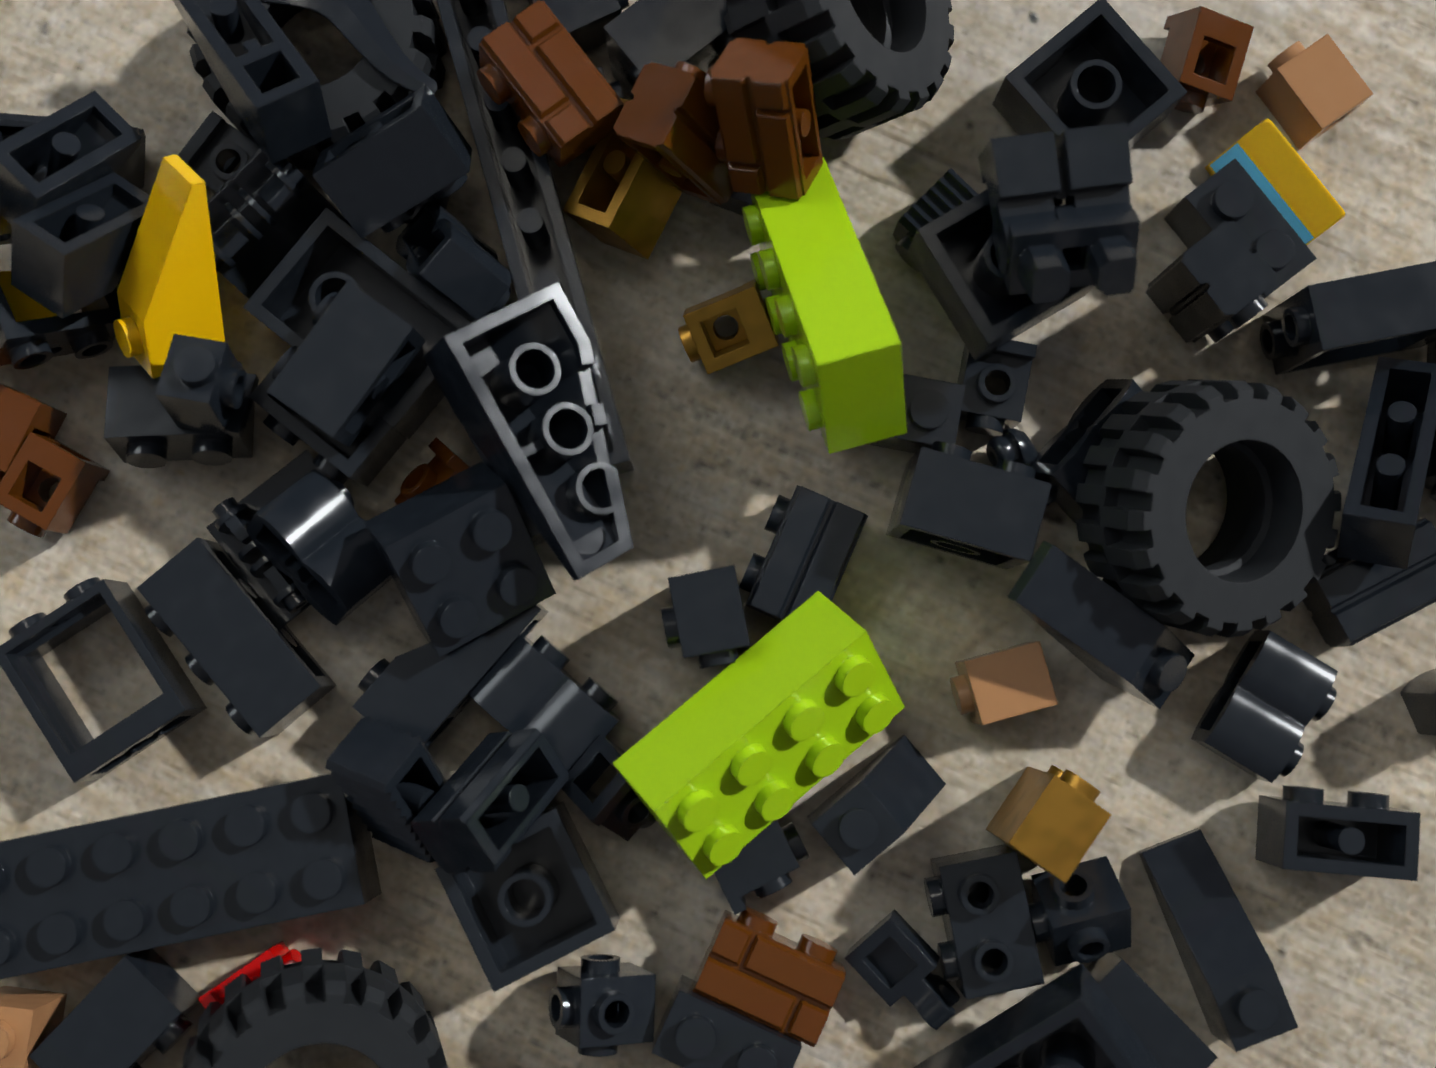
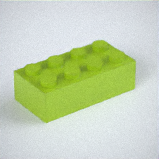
[742,157,907,454]
[612,591,905,879]

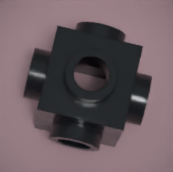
[1028,856,1131,967]
[549,954,656,1057]

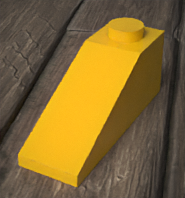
[113,154,225,379]

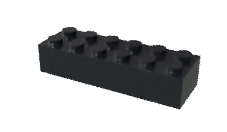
[0,773,381,980]

